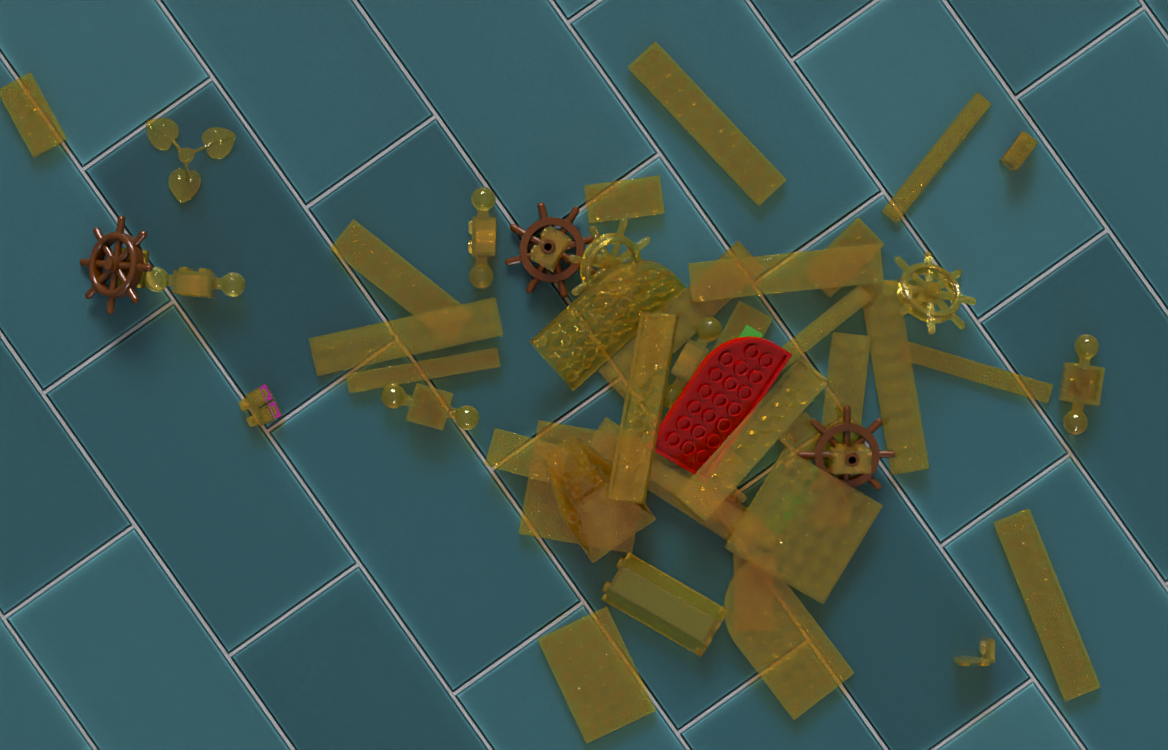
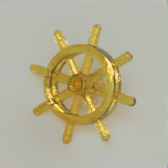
[569,218,653,314]
[883,251,977,334]

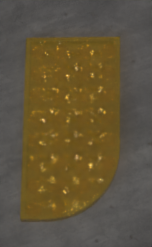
[529,260,687,391]
[723,551,854,720]

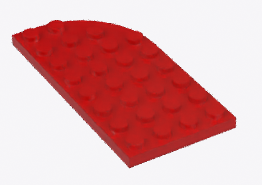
[646,336,792,482]

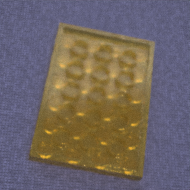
[537,606,656,744]

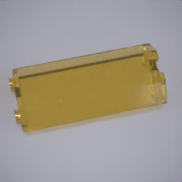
[601,552,728,657]

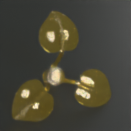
[146,118,236,203]

